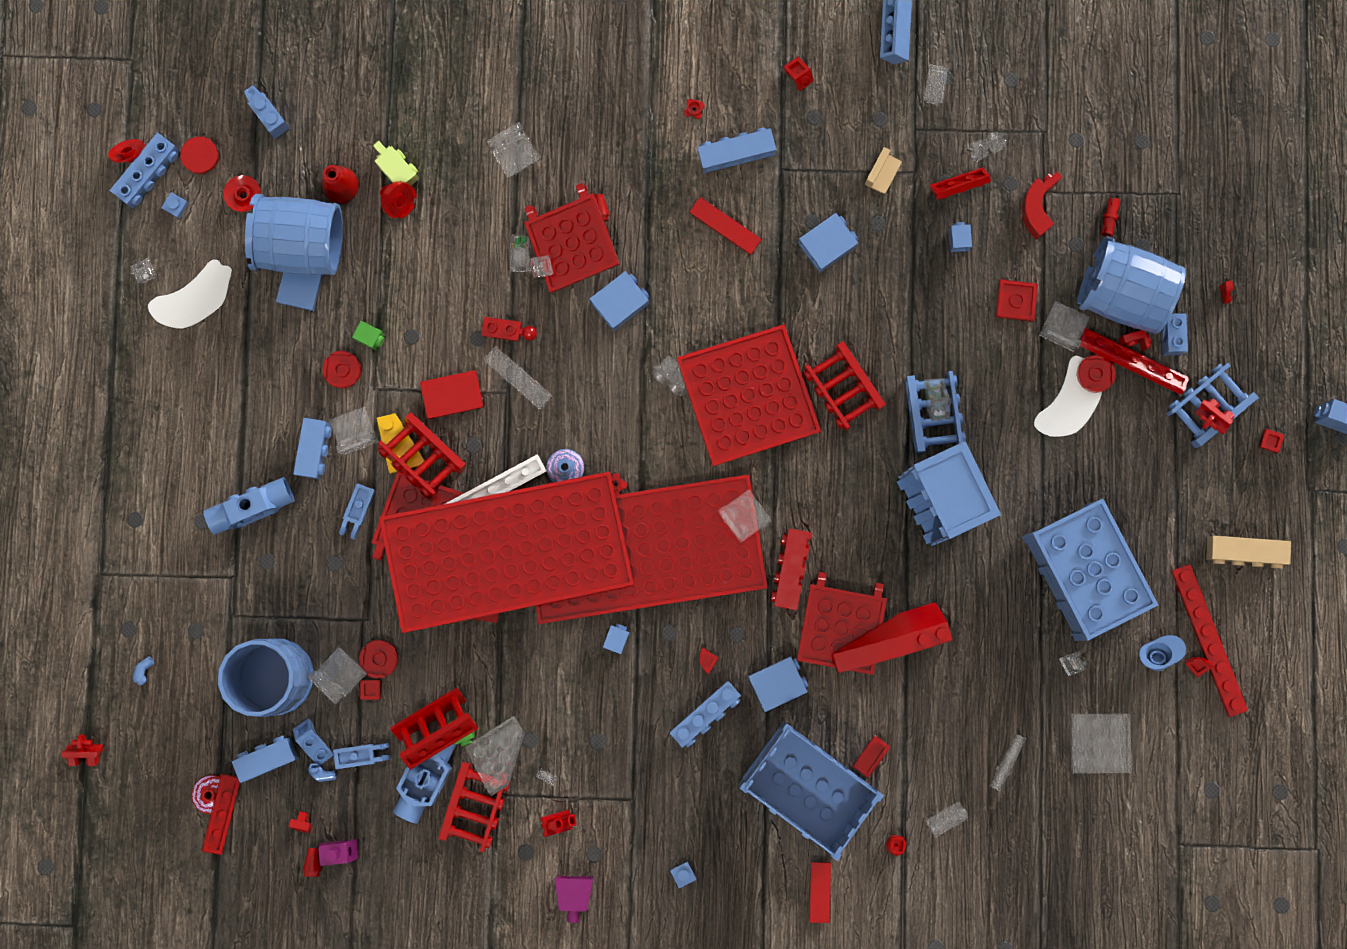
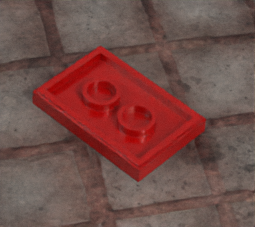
[420,370,484,420]

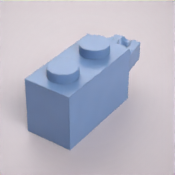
[244,85,290,139]

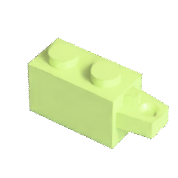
[373,141,419,185]

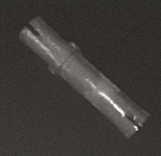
[989,734,1027,792]

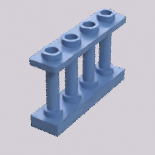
[1166,363,1259,448]
[905,371,966,454]

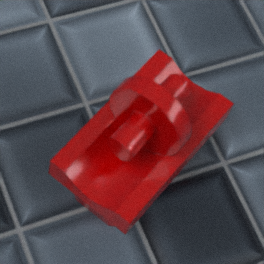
[1195,399,1235,435]
[61,734,104,766]
[540,810,577,837]

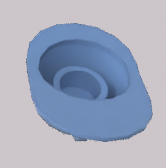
[1139,635,1186,671]

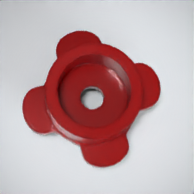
[684,99,705,119]
[611,473,627,495]

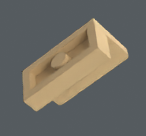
[865,147,902,194]

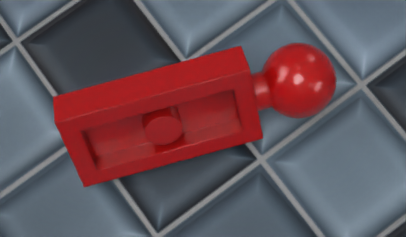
[481,317,537,342]

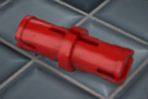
[1101,198,1121,237]

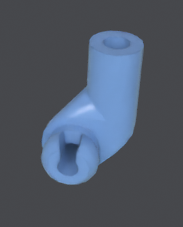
[132,656,155,685]
[308,763,337,782]

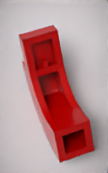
[1022,171,1062,240]

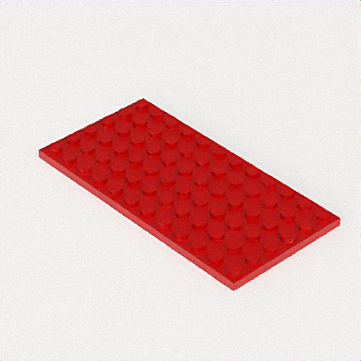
[379,471,634,633]
[536,474,768,624]

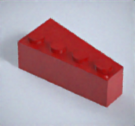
[771,528,812,611]

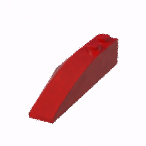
[832,602,952,673]

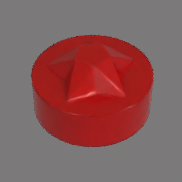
[886,835,906,856]

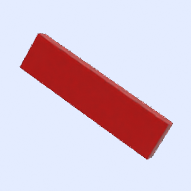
[689,197,762,256]
[201,773,240,855]

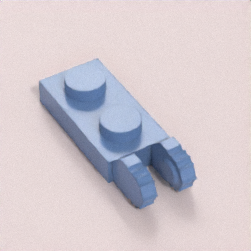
[339,483,376,540]
[333,743,391,769]

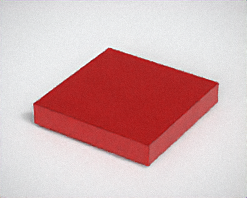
[995,279,1038,322]

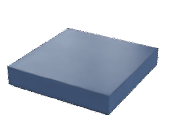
[276,273,323,311]

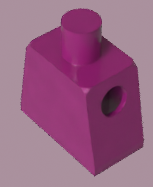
[318,839,359,866]
[555,876,594,923]

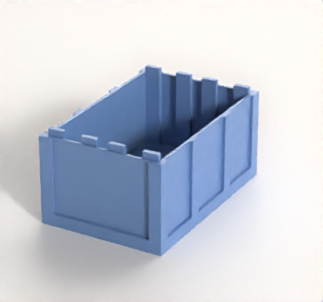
[897,441,1001,546]
[1022,499,1158,641]
[738,721,884,861]

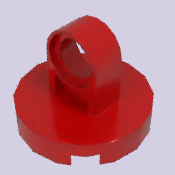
[380,181,417,219]

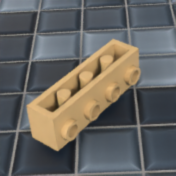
[1206,536,1291,569]

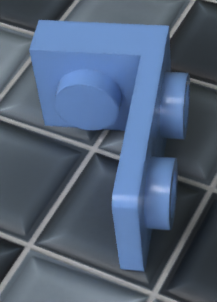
[293,718,334,766]

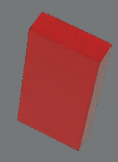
[852,735,890,778]

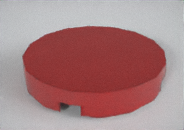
[180,137,219,174]
[322,350,361,389]
[1076,355,1116,393]
[359,640,399,678]

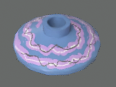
[546,449,584,482]

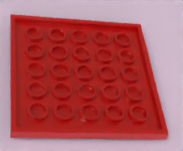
[676,324,821,467]

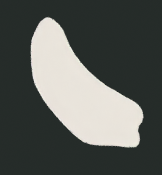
[148,260,232,328]
[1034,356,1102,437]

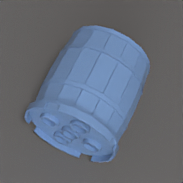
[245,194,343,275]
[1077,236,1186,334]
[218,638,314,717]

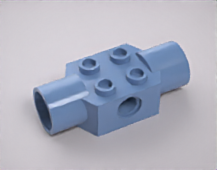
[204,477,295,535]
[393,733,456,824]

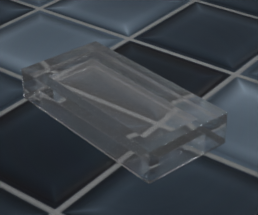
[923,64,948,105]

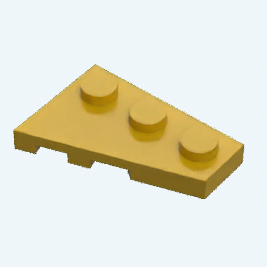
[377,413,425,474]

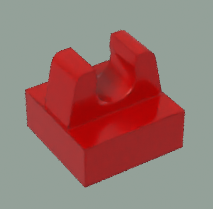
[289,811,313,834]

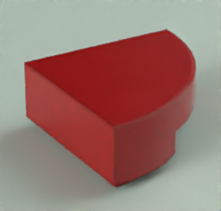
[1219,281,1234,304]
[699,647,719,674]
[1185,657,1214,678]

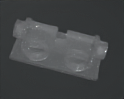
[966,131,1007,162]
[925,801,969,838]

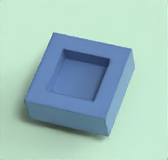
[161,192,189,219]
[670,861,696,888]

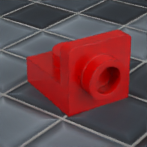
[783,56,814,91]
[1118,330,1151,351]

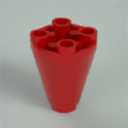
[321,165,360,204]

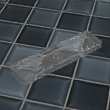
[483,346,553,410]

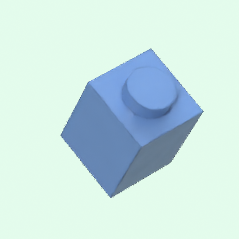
[948,222,972,252]
[603,623,630,654]

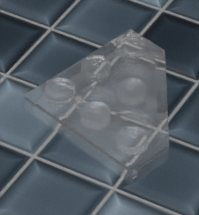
[465,716,525,796]

